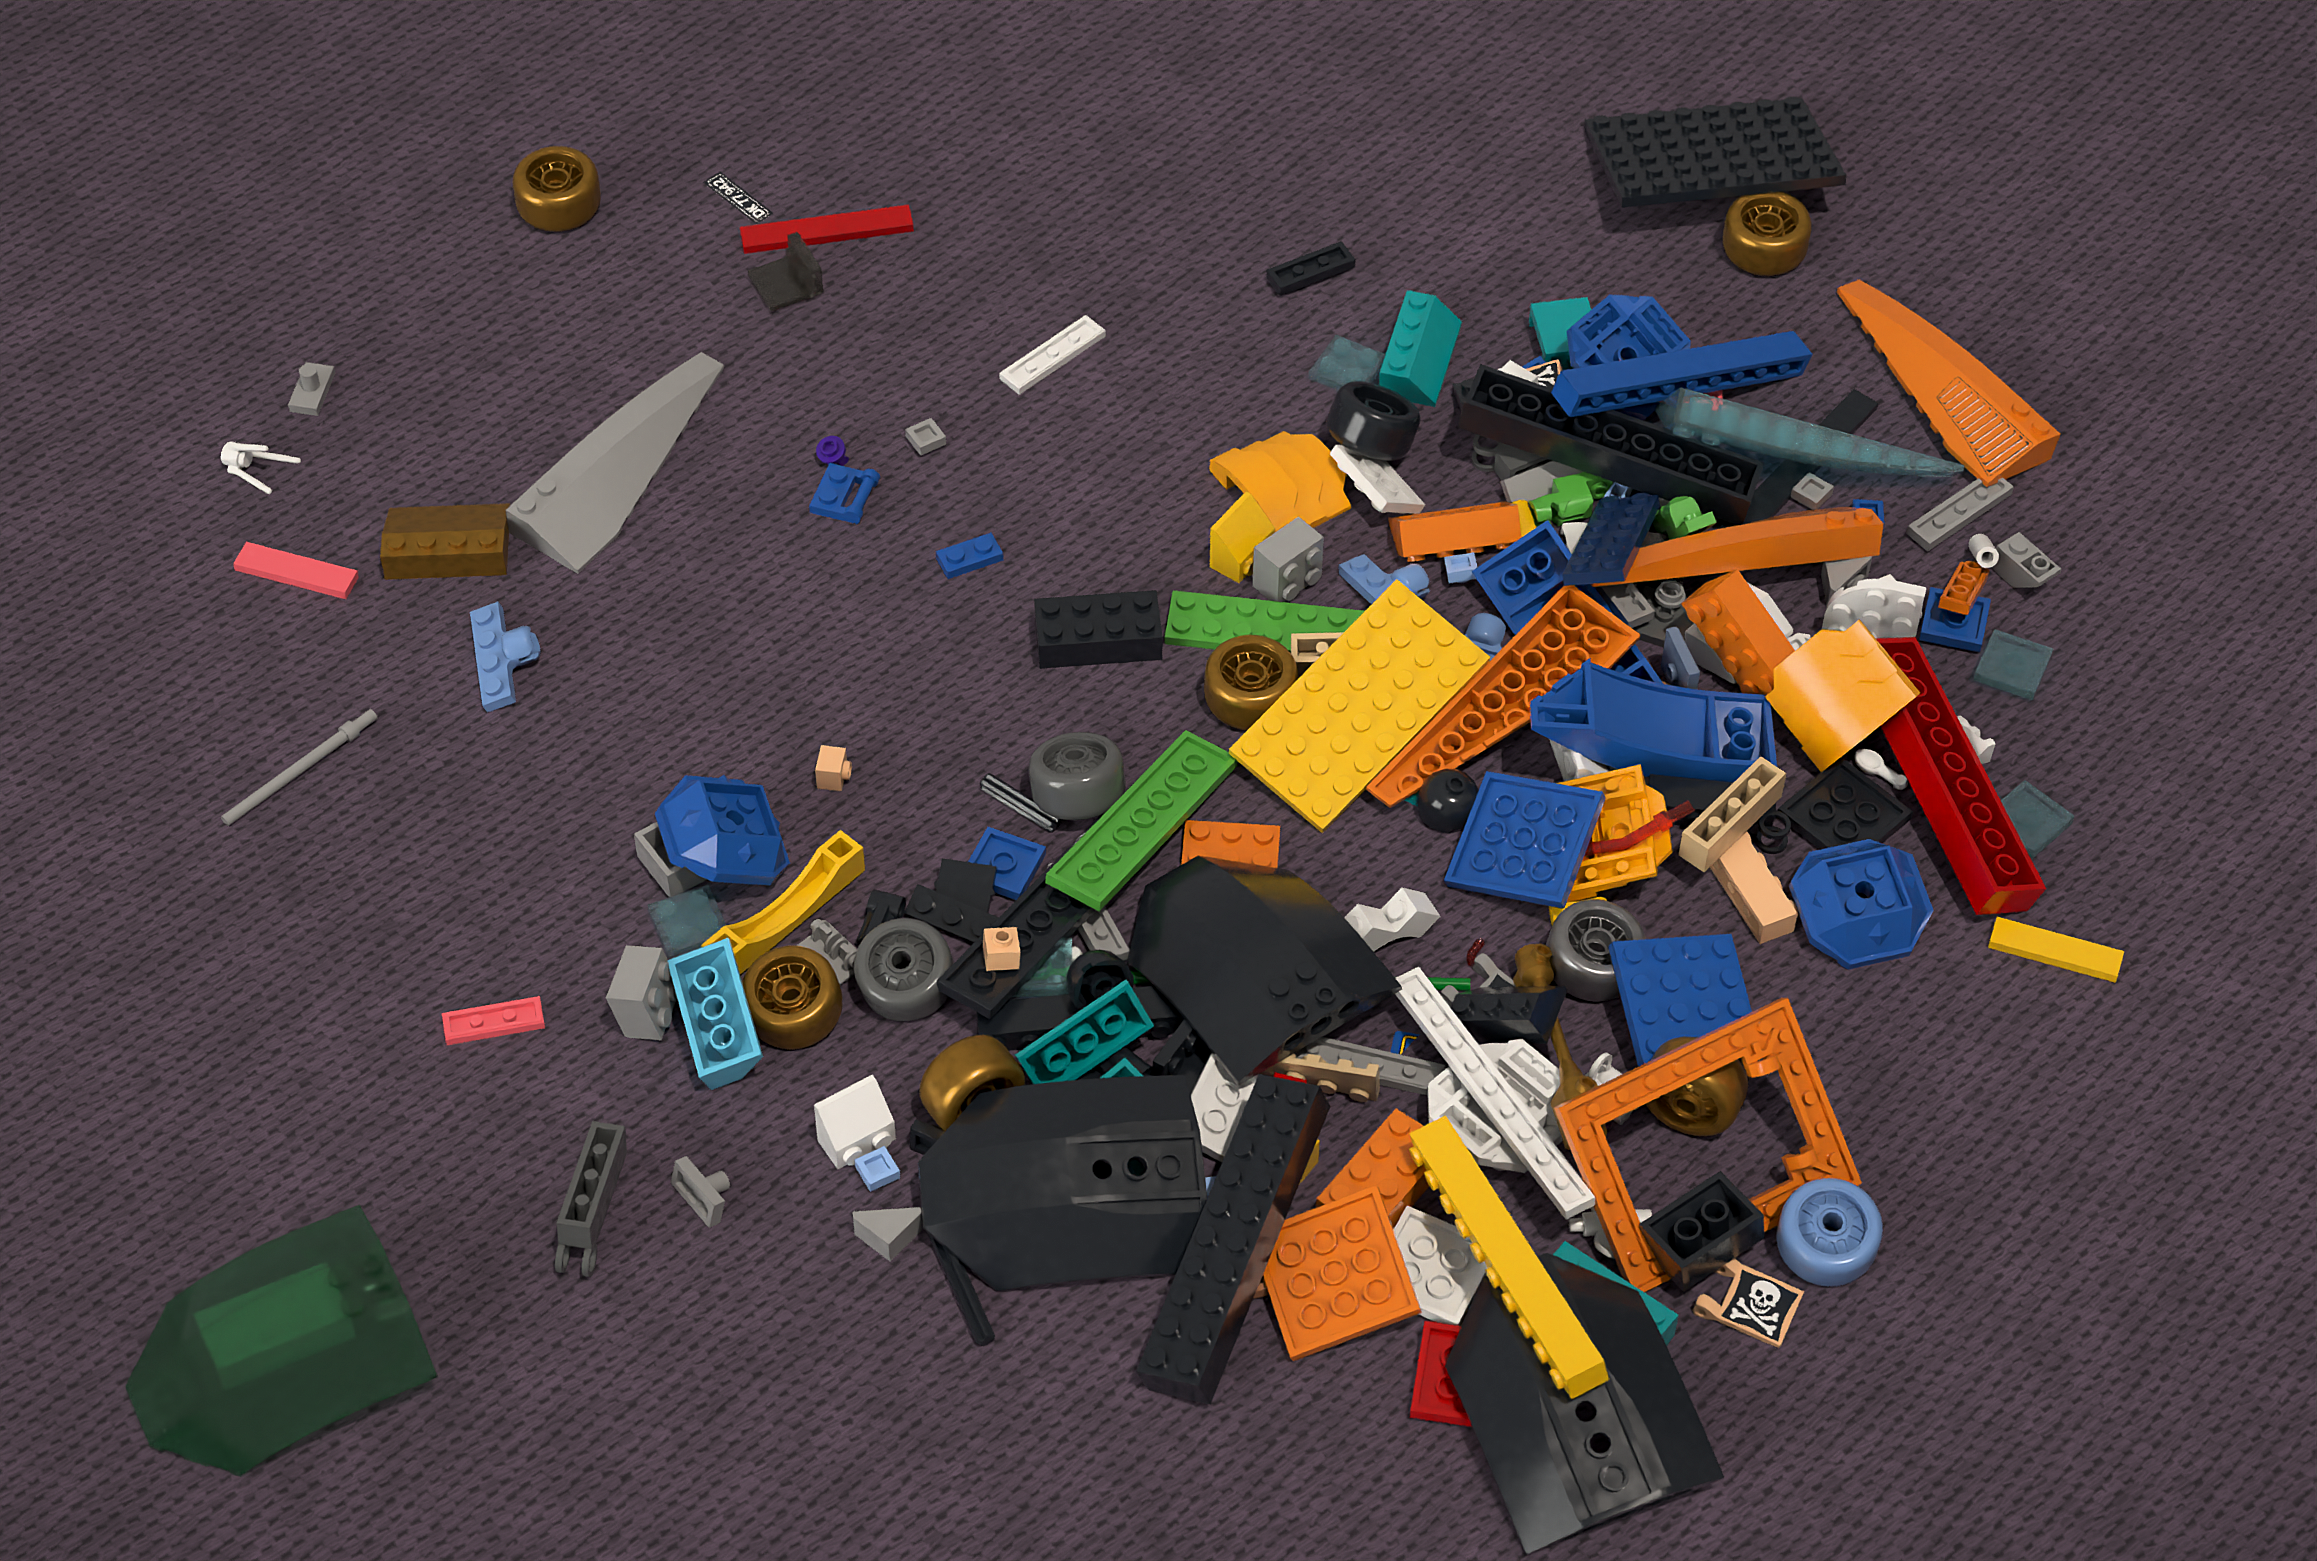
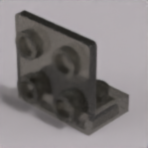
[748,232,823,311]

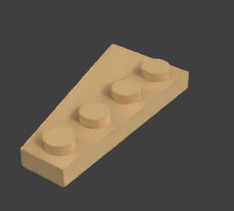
[1259,1053,1380,1102]

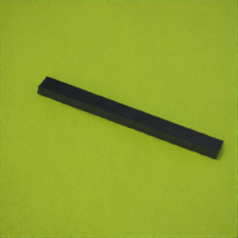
[1720,389,1878,529]

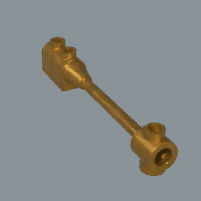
[1513,943,1607,1150]

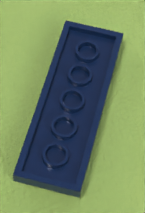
[1562,493,1660,586]

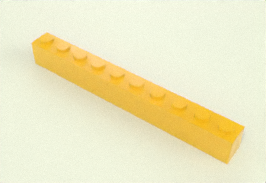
[1409,1115,1609,1399]

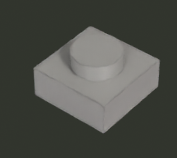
[905,418,946,456]
[1791,472,1834,510]

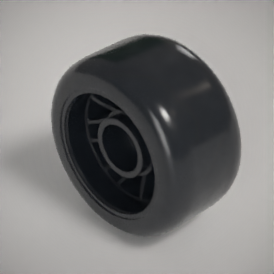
[1326,381,1421,461]

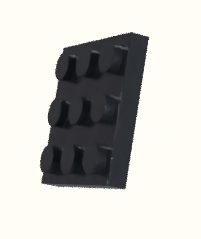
[1778,757,1913,849]

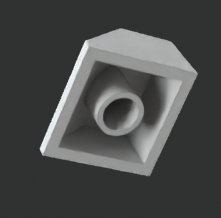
[814,1075,896,1169]

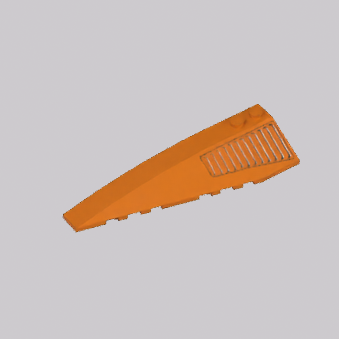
[1837,280,2061,487]

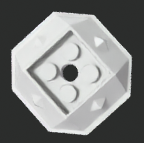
[1427,1039,1562,1173]

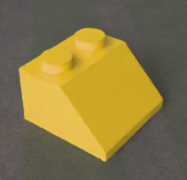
[1210,491,1275,583]

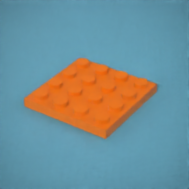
[1263,1185,1422,1361]

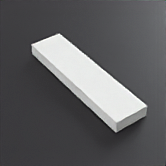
[999,315,1105,395]

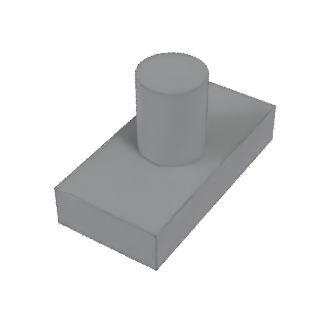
[288,362,335,416]
[1595,583,1655,628]
[671,1156,730,1228]

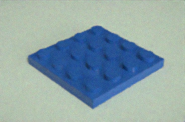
[1444,771,1606,909]
[1608,934,1752,1067]

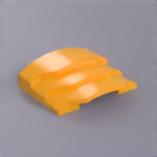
[1210,431,1351,532]
[1765,619,1920,772]
[1557,764,1672,902]

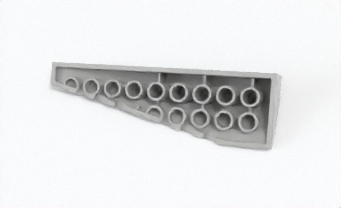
[505,352,724,574]

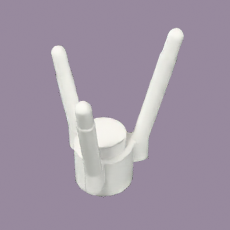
[221,441,301,494]

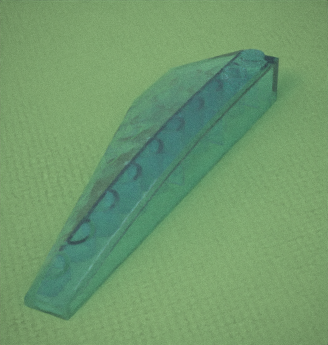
[1656,388,1964,477]

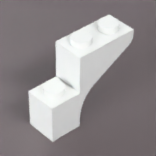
[1344,888,1440,952]

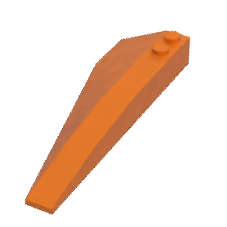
[1591,507,1884,587]
[1366,585,1641,808]

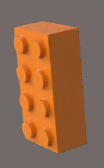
[1681,569,1795,695]
[1316,1109,1429,1228]

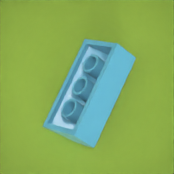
[667,938,763,1090]

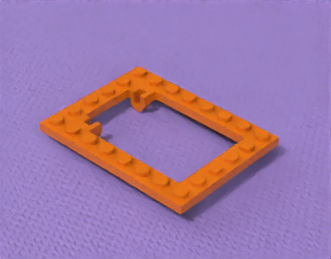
[1554,998,1862,1292]

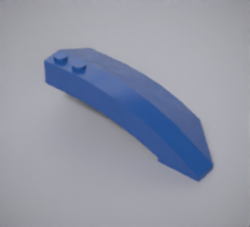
[1471,520,1663,684]
[1530,658,1777,782]

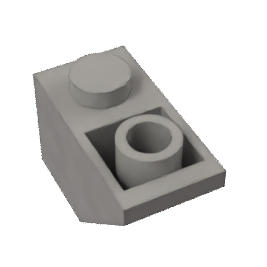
[1991,532,2061,588]

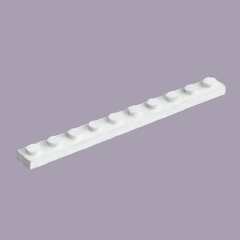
[1395,967,1595,1219]

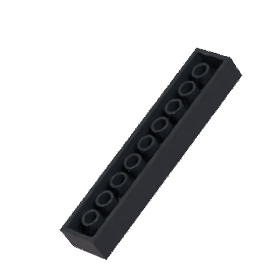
[1457,364,1764,525]
[1136,1074,1331,1405]

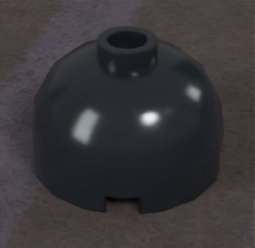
[1416,768,1479,833]
[1066,949,1134,1010]

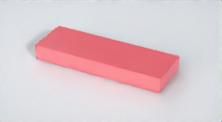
[442,996,545,1045]

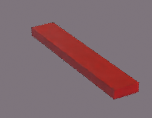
[740,205,914,254]

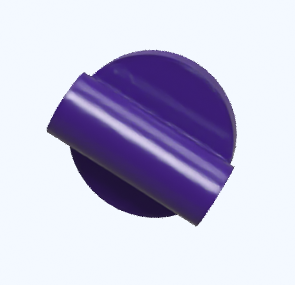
[816,436,848,466]

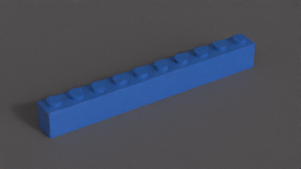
[1551,331,1813,417]

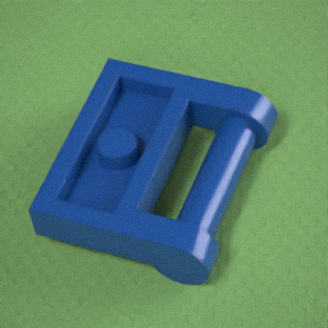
[809,463,880,524]

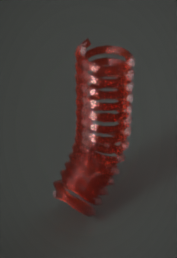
[1467,938,1485,966]

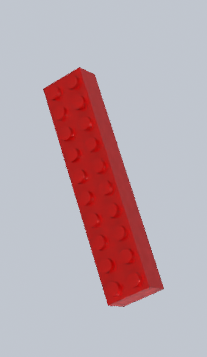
[1876,637,2046,915]

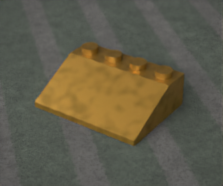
[380,503,510,580]

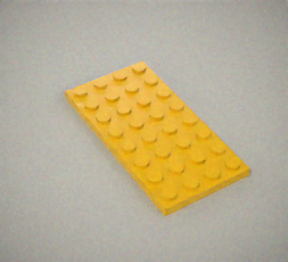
[1229,579,1490,833]

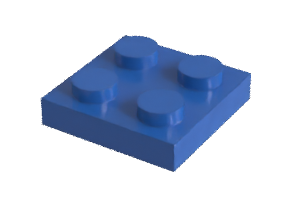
[1919,587,1991,652]
[968,827,1046,900]

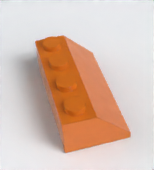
[1388,502,1522,562]

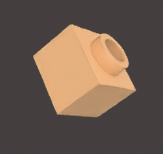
[815,745,852,791]
[983,927,1020,971]

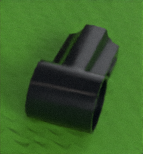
[857,889,906,945]

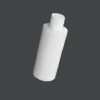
[1969,534,1999,568]

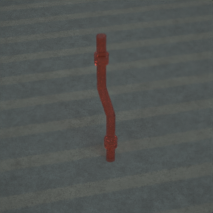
[1584,800,1695,857]

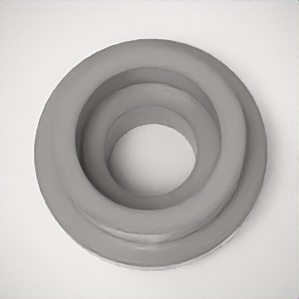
[1654,580,1686,609]

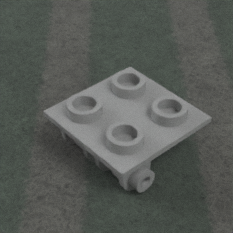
[796,919,857,985]

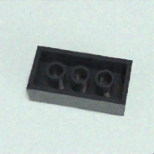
[1034,590,1163,669]

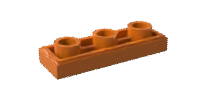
[1938,561,1990,615]

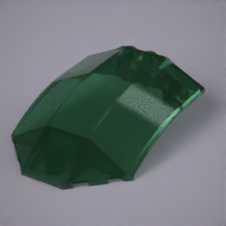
[125,1205,437,1477]

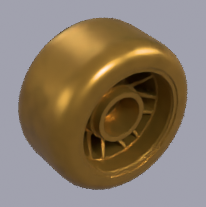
[513,146,601,232]
[1723,192,1811,276]
[1204,635,1298,730]
[742,946,843,1049]
[919,1035,1025,1131]
[1646,1037,1748,1136]

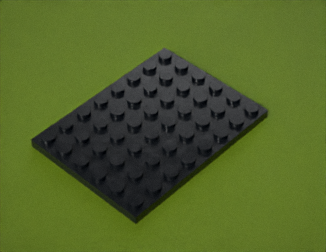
[1584,97,1846,208]

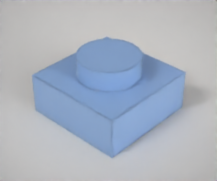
[1444,552,1477,583]
[854,1146,900,1192]

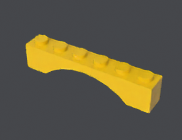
[701,830,865,974]

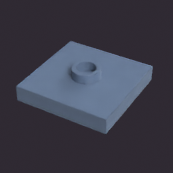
[1661,626,1700,689]

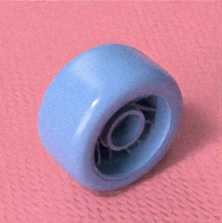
[1776,1178,1883,1286]

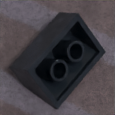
[1451,986,1567,1044]
[1639,1171,1765,1292]

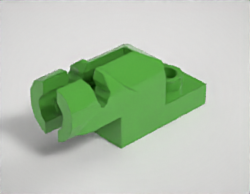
[1528,472,1613,527]
[1652,496,1717,540]

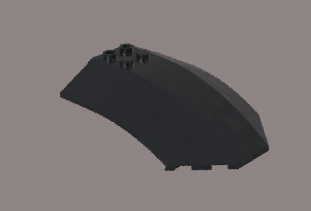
[1127,855,1402,1086]

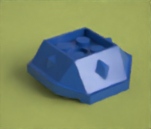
[1566,295,1691,420]
[655,775,790,885]
[1789,839,1934,970]

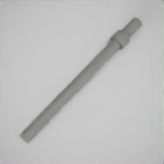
[221,709,378,827]

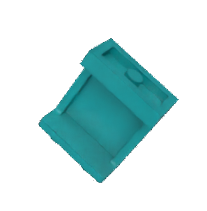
[1529,297,1591,370]

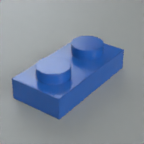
[936,533,1004,579]

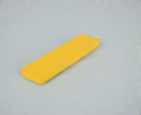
[1988,917,2124,983]

